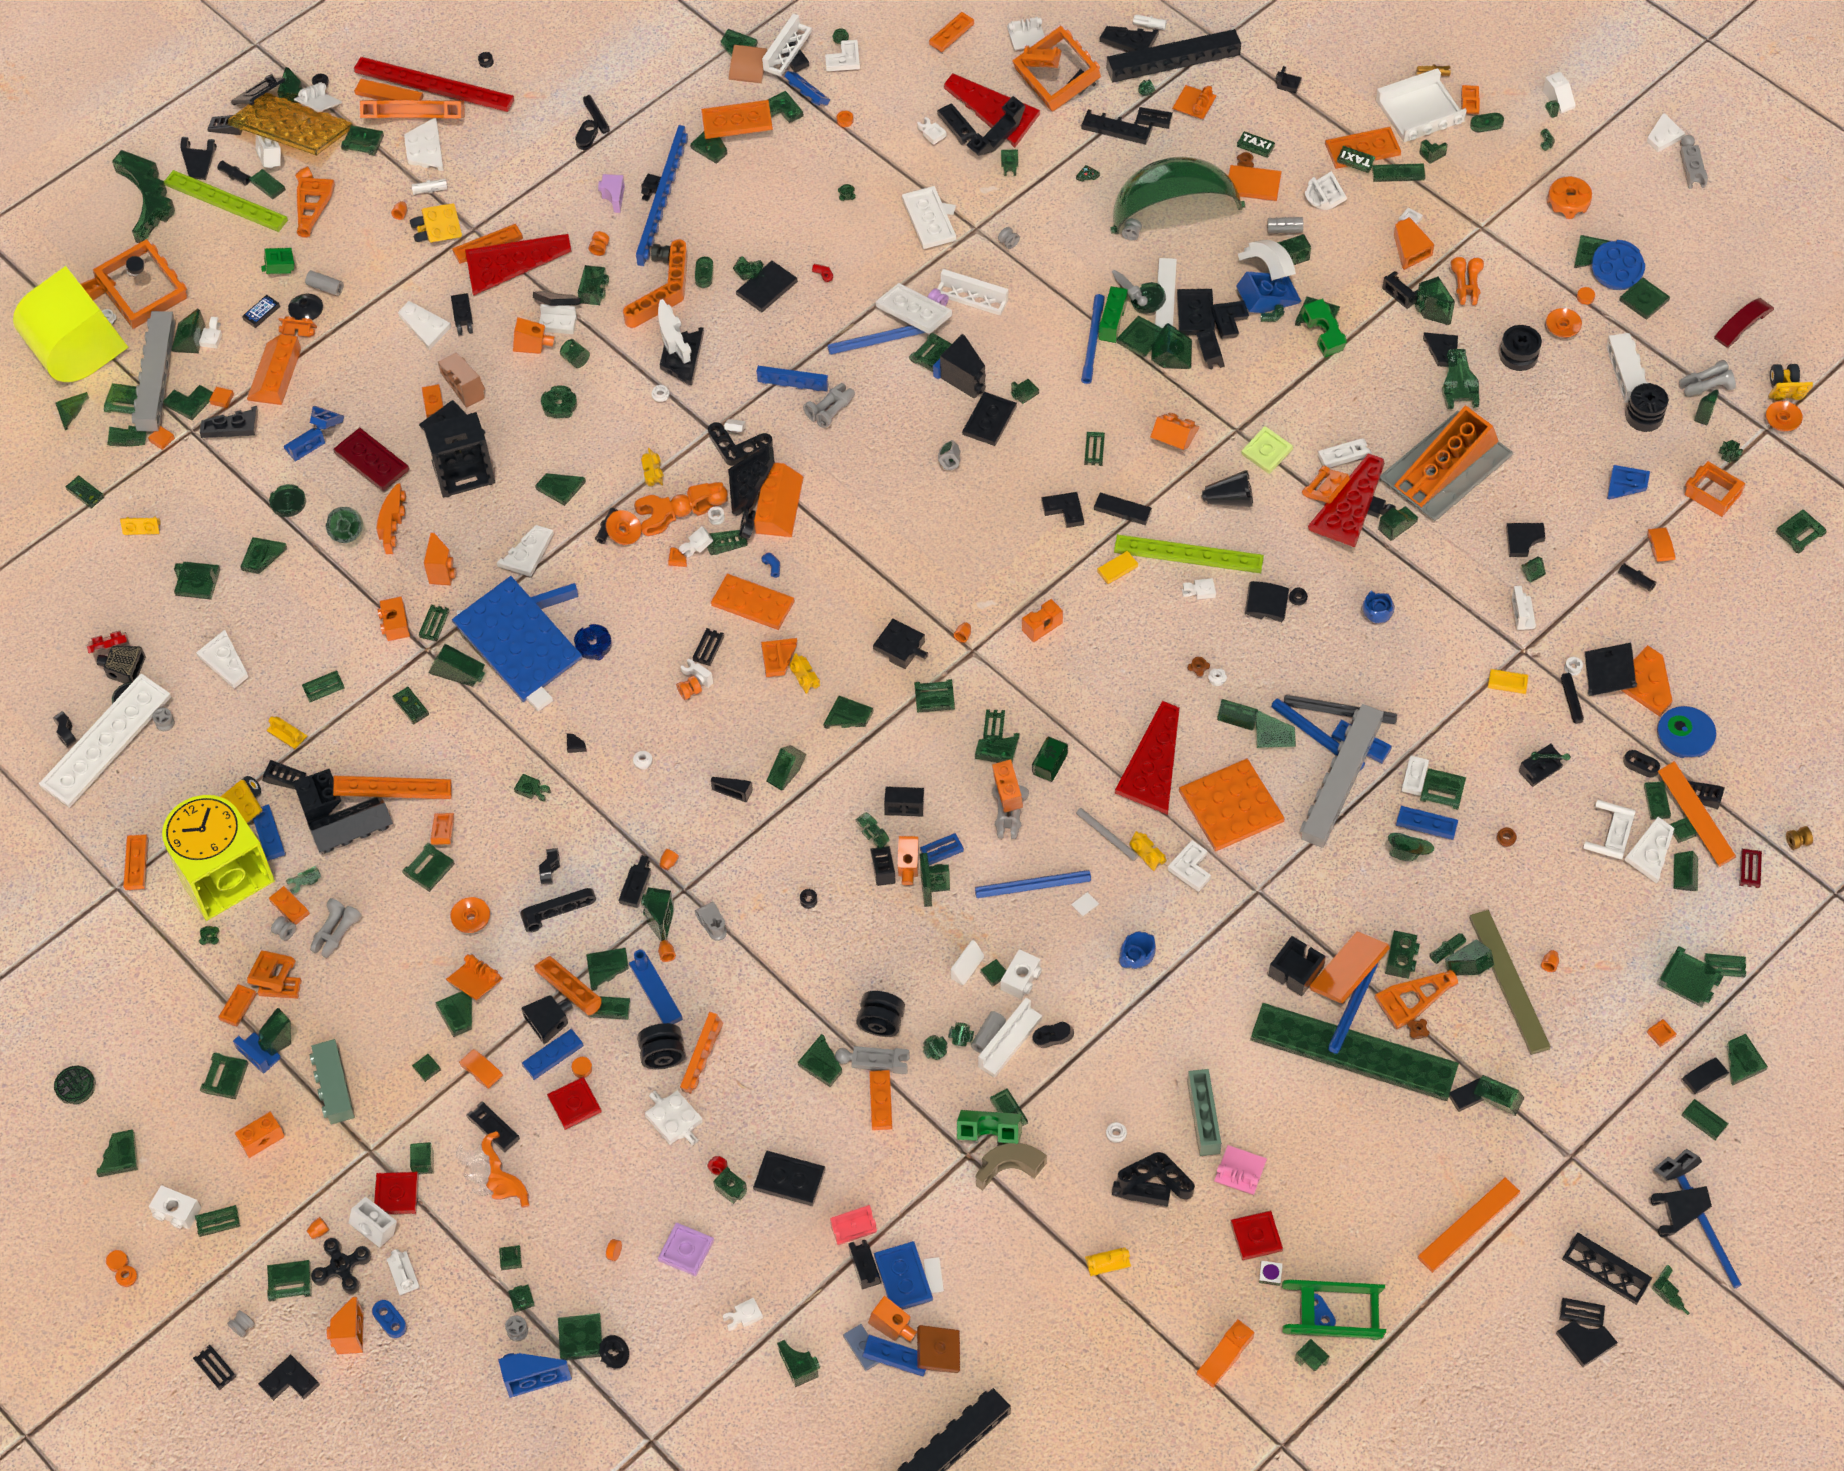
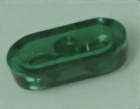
[1470,112,1504,133]
[695,256,714,288]

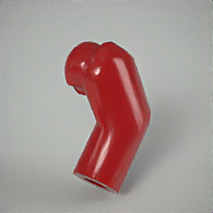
[812,264,833,282]

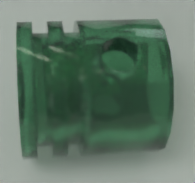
[560,339,590,368]

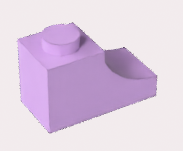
[598,174,625,213]

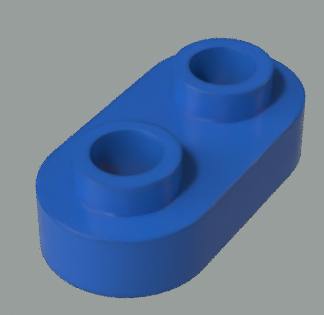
[1314,1293,1336,1326]
[372,1300,407,1338]

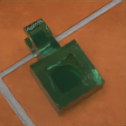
[286,866,321,894]

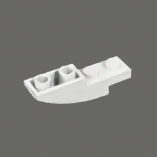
[658,299,691,364]

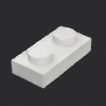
[1402,756,1429,796]

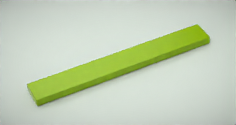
[164,170,288,232]
[1114,534,1264,574]

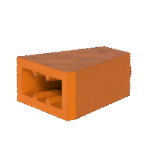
[1394,217,1434,270]

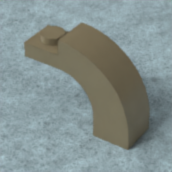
[975,1143,1047,1191]

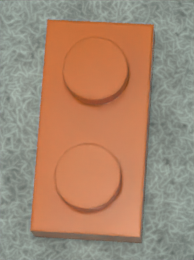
[269,886,310,925]

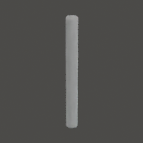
[1076,808,1139,861]

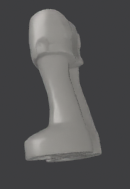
[1679,360,1736,396]
[803,383,855,428]
[992,785,1029,839]
[310,898,362,958]

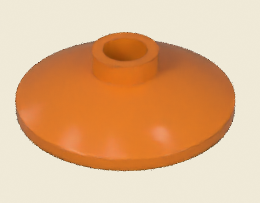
[1546,308,1582,337]
[1766,401,1803,431]
[606,510,642,545]
[450,897,490,933]

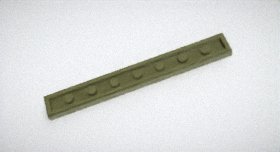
[1469,910,1551,1055]

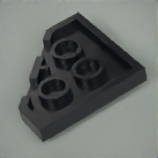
[728,445,775,516]

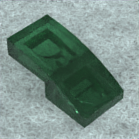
[107,425,147,447]

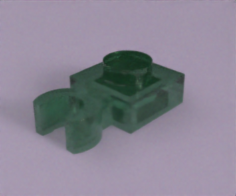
[1001,149,1018,176]
[514,774,551,801]

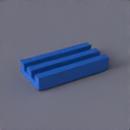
[920,833,964,866]

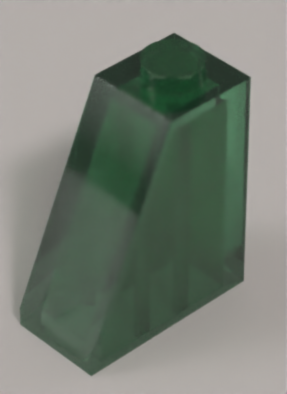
[428,644,485,687]

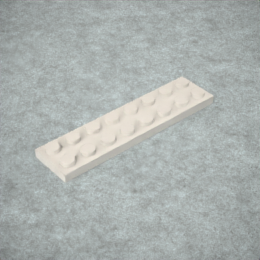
[39,673,171,808]

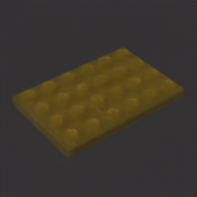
[228,93,353,156]

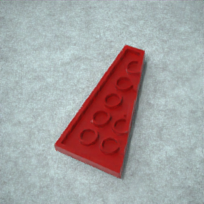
[944,73,1040,148]
[465,234,572,296]
[1308,453,1385,547]
[1115,701,1180,815]

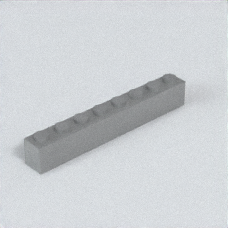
[132,311,175,431]
[1300,704,1384,848]

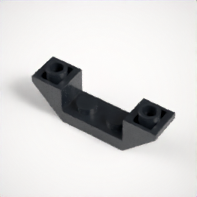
[966,96,1026,156]

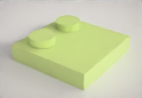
[1241,426,1293,474]

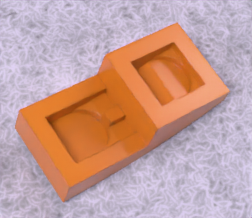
[1461,85,1480,114]
[1647,527,1675,562]
[459,1049,503,1089]

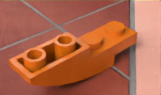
[376,483,406,554]

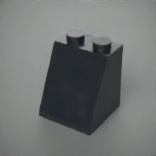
[940,334,986,399]

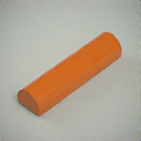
[534,956,601,1015]

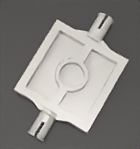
[645,1090,702,1146]

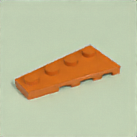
[680,1011,724,1094]

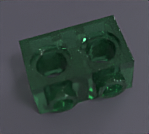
[1277,234,1311,265]
[578,265,609,306]
[1385,930,1420,979]

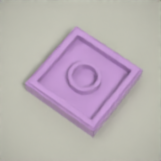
[658,1223,714,1276]

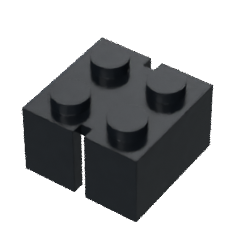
[1268,936,1326,996]

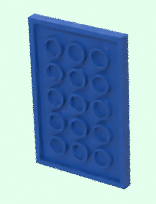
[452,576,582,703]

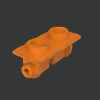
[278,316,317,337]

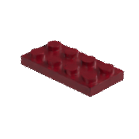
[333,427,410,492]

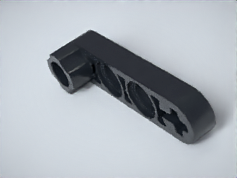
[520,888,596,933]

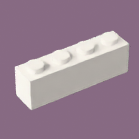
[1606,333,1649,403]

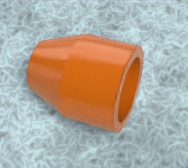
[295,166,314,182]
[391,201,407,220]
[954,622,971,643]
[659,849,679,870]
[658,940,676,962]
[1541,950,1559,972]
[307,1217,330,1239]

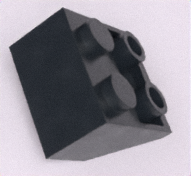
[293,768,341,823]

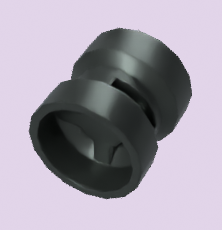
[651,243,671,263]

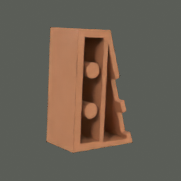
[438,352,485,408]

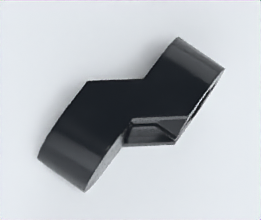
[53,711,76,747]
[539,848,560,884]
[1032,1022,1074,1048]

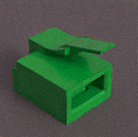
[261,248,294,274]

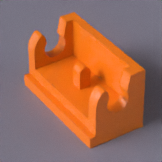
[1021,45,1062,68]

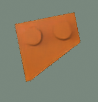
[761,638,797,677]

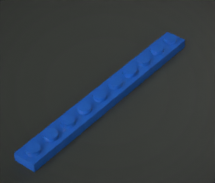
[636,125,688,266]

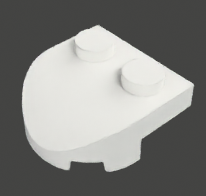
[1305,171,1347,210]

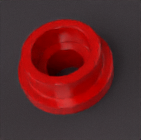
[707,1156,728,1175]

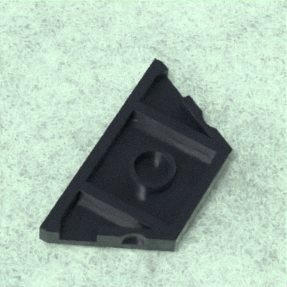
[660,327,704,385]

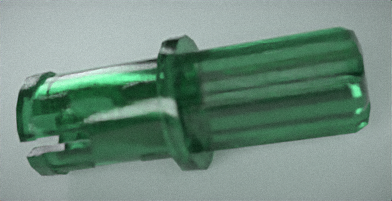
[1430,933,1467,964]

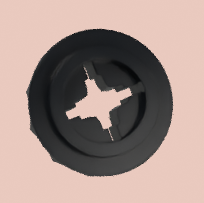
[598,1335,629,1370]

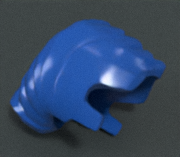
[1362,590,1395,623]
[1119,931,1156,969]

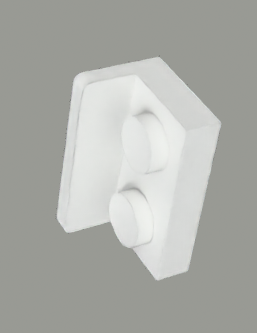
[539,304,577,334]
[1511,586,1536,630]

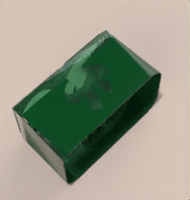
[1032,736,1068,782]

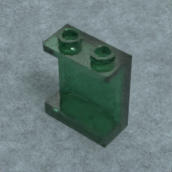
[1658,946,1724,1008]

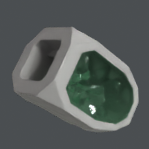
[938,440,961,470]

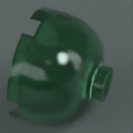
[325,506,364,543]

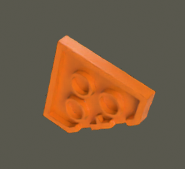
[1621,645,1673,717]

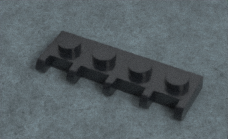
[1081,109,1153,145]

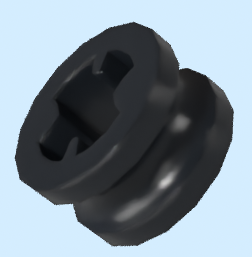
[478,52,494,68]
[800,889,818,909]

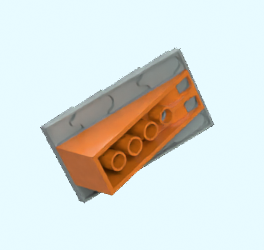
[1380,405,1513,521]

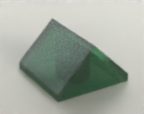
[171,309,205,354]

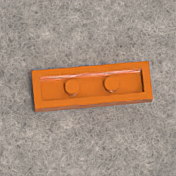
[929,12,974,52]
[123,834,148,890]
[869,1070,892,1130]

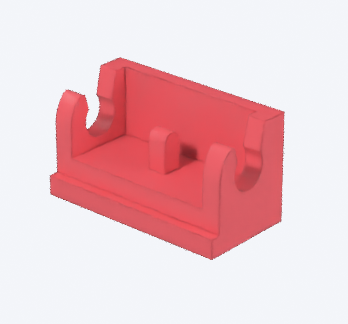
[830,1205,877,1245]

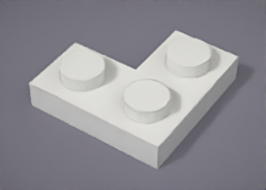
[825,40,860,71]
[1168,840,1211,892]

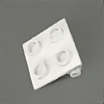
[1007,17,1045,51]
[294,82,342,112]

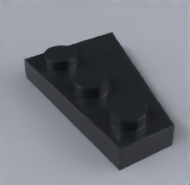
[1099,26,1159,52]
[200,406,258,438]

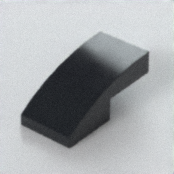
[1682,1057,1729,1094]
[1653,1148,1702,1180]

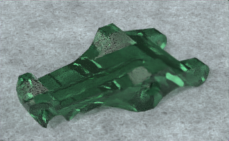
[1442,349,1480,409]

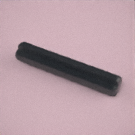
[583,95,610,134]
[1561,672,1584,724]

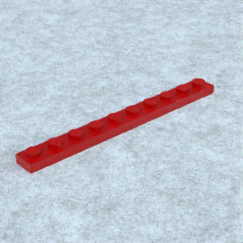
[354,56,514,112]

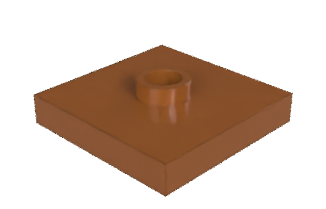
[917,1325,960,1373]

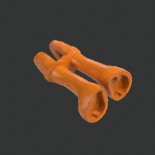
[1451,257,1484,306]

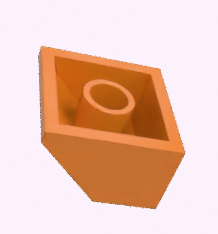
[424,533,456,586]
[327,1297,364,1355]

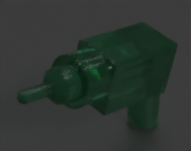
[1651,1265,1690,1315]

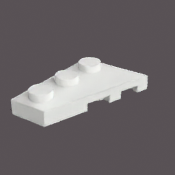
[398,301,451,350]
[1624,817,1674,884]

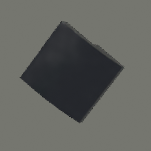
[1245,581,1289,623]

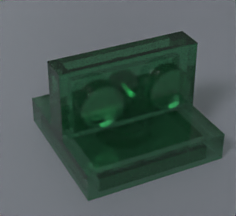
[174,561,221,600]
[919,853,950,907]

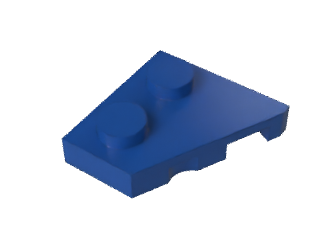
[310,406,344,429]
[1607,465,1650,500]

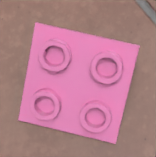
[1214,1145,1267,1195]

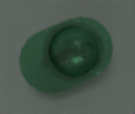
[1388,833,1434,862]

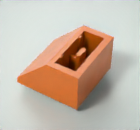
[1150,412,1200,450]

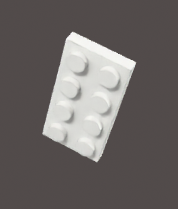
[902,186,956,249]
[876,283,952,334]

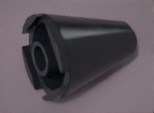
[1202,470,1253,507]

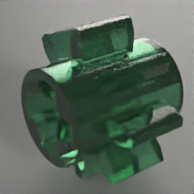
[1718,440,1743,463]
[948,1022,974,1046]
[923,1035,948,1060]

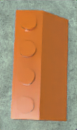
[247,334,301,405]
[754,463,804,537]

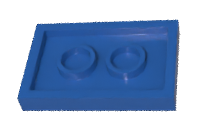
[874,1241,933,1310]

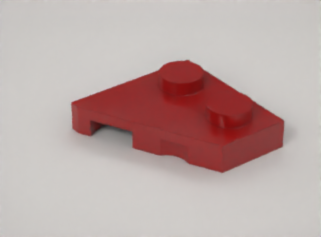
[87,630,128,653]

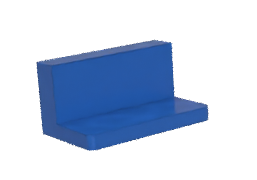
[284,428,325,462]
[233,1033,281,1074]

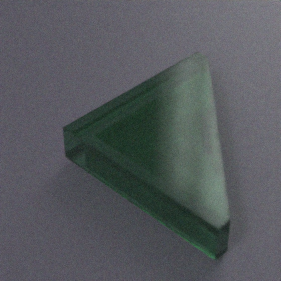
[55,392,89,430]

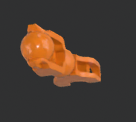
[634,482,728,536]

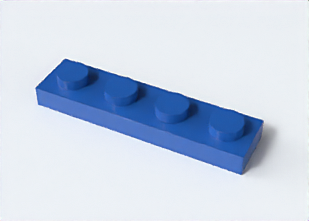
[756,365,829,392]

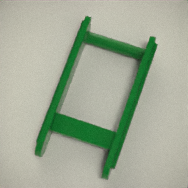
[1282,1280,1386,1340]

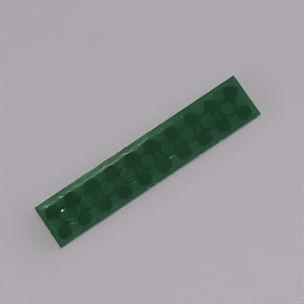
[1250,1003,1459,1101]

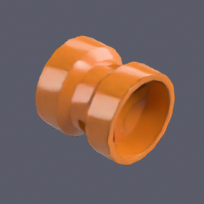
[588,231,610,256]
[676,675,702,700]

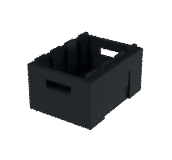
[423,412,495,498]

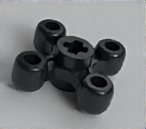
[311,1238,371,1294]

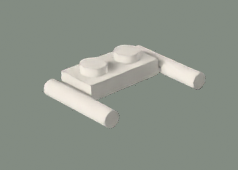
[1583,799,1636,860]

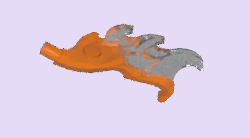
[456,1131,530,1208]

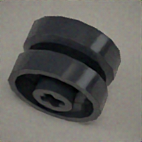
[1499,325,1542,371]
[856,991,905,1037]
[637,1023,686,1070]

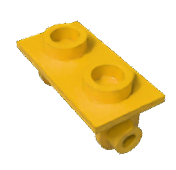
[641,448,664,487]
[120,516,161,535]
[789,653,820,694]
[266,716,308,749]
[1129,831,1167,871]
[1085,1247,1131,1277]

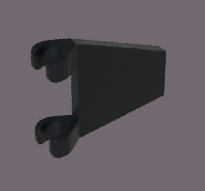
[180,137,217,180]
[1650,1186,1712,1238]

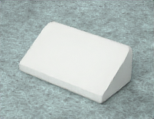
[951,940,984,985]

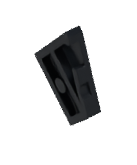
[1423,332,1458,368]

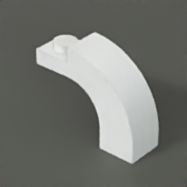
[1238,240,1296,280]

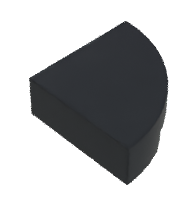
[567,733,587,753]

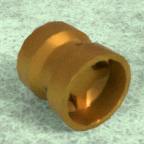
[1786,826,1813,850]

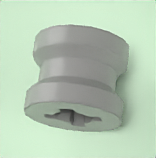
[1122,218,1142,241]
[998,227,1020,249]
[152,708,175,731]
[271,916,296,941]
[227,1310,254,1337]
[505,1315,528,1342]

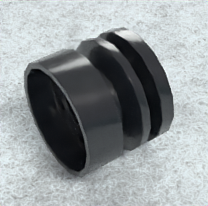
[1625,383,1669,432]

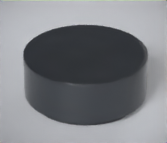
[126,256,144,274]

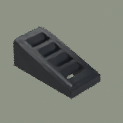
[207,115,245,135]
[262,760,307,789]
[711,777,753,802]
[1688,781,1725,810]
[870,846,896,886]

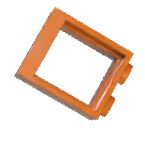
[1685,461,1745,517]
[992,759,1023,813]

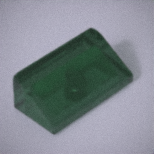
[1694,389,1719,426]
[1217,699,1258,731]
[1674,851,1698,891]

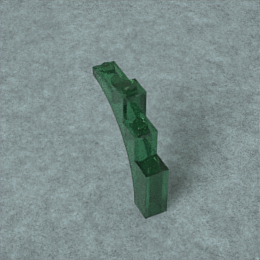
[112,150,175,243]

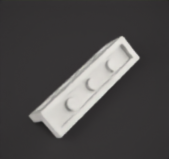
[762,14,812,76]
[937,269,1008,316]
[978,998,1042,1078]

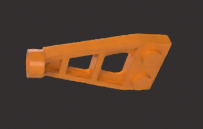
[297,177,335,238]
[1375,970,1458,1030]

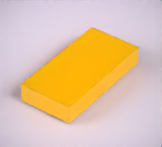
[1097,551,1138,584]
[1488,669,1529,694]

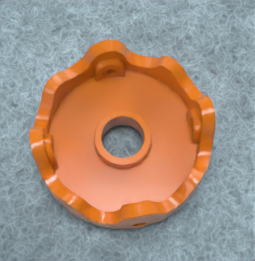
[1547,176,1592,219]

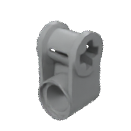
[695,901,727,941]

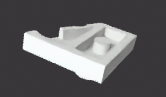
[1647,113,1686,152]

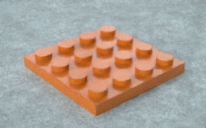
[1179,758,1285,852]

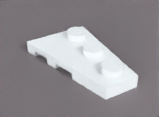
[497,525,554,577]
[196,630,248,689]

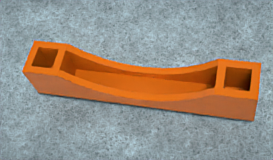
[360,100,465,119]

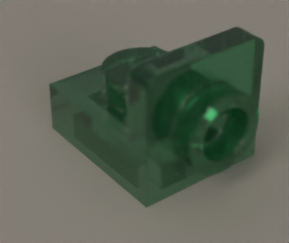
[733,256,764,280]
[1011,379,1039,404]

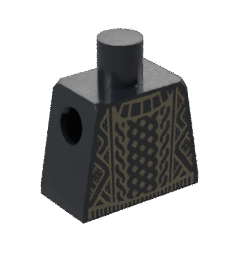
[97,646,146,684]

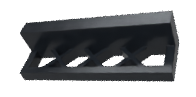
[1562,1232,1653,1305]

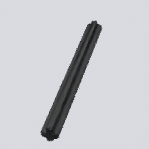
[1284,695,1397,724]

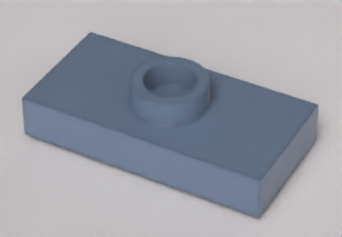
[843,1324,880,1371]

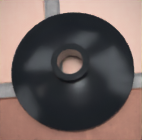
[288,293,323,320]

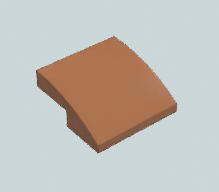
[729,45,767,84]

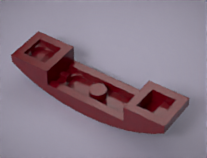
[1714,298,1774,348]

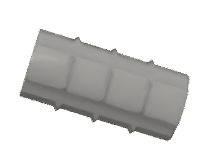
[1267,217,1303,234]
[305,270,344,296]
[971,1011,1006,1053]

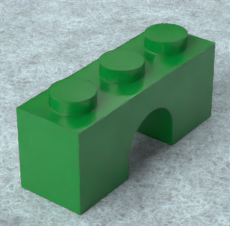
[1099,286,1128,343]
[1301,298,1347,358]
[957,1110,1022,1144]

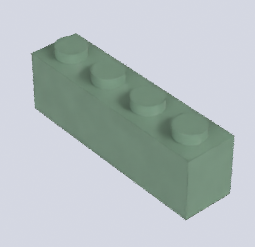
[309,1039,355,1125]
[1187,1069,1222,1156]

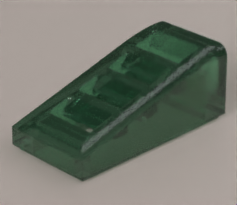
[707,530,748,555]

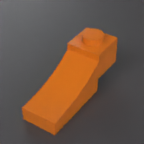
[1196,1319,1255,1388]

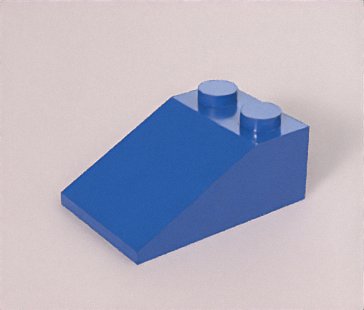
[1236,272,1301,313]
[498,1353,572,1398]

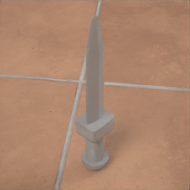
[1112,270,1148,306]

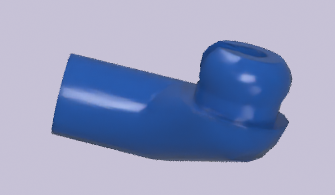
[761,552,780,578]

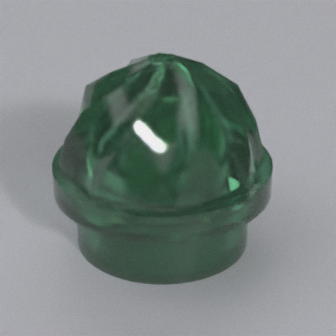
[1138,79,1156,96]

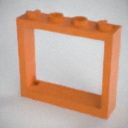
[1012,26,1101,112]
[93,239,187,329]

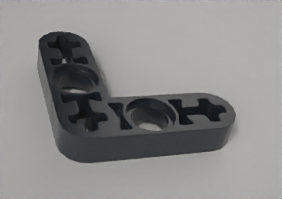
[708,422,773,466]
[1117,1152,1195,1199]

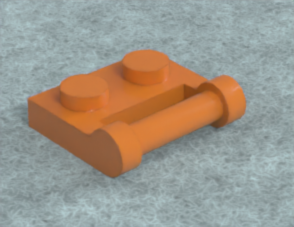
[1302,466,1350,503]
[247,950,296,992]

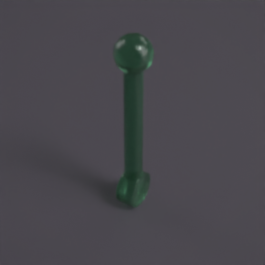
[1530,752,1571,761]

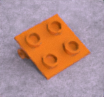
[1172,85,1217,119]
[446,954,503,1000]

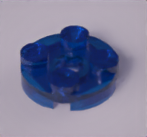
[574,624,612,661]

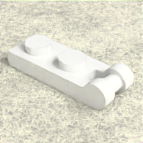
[1318,438,1372,468]

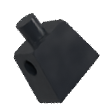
[521,995,573,1044]

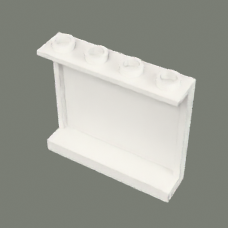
[1376,68,1467,142]

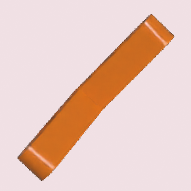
[623,239,688,328]

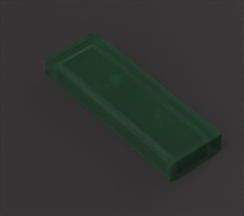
[1372,163,1426,182]

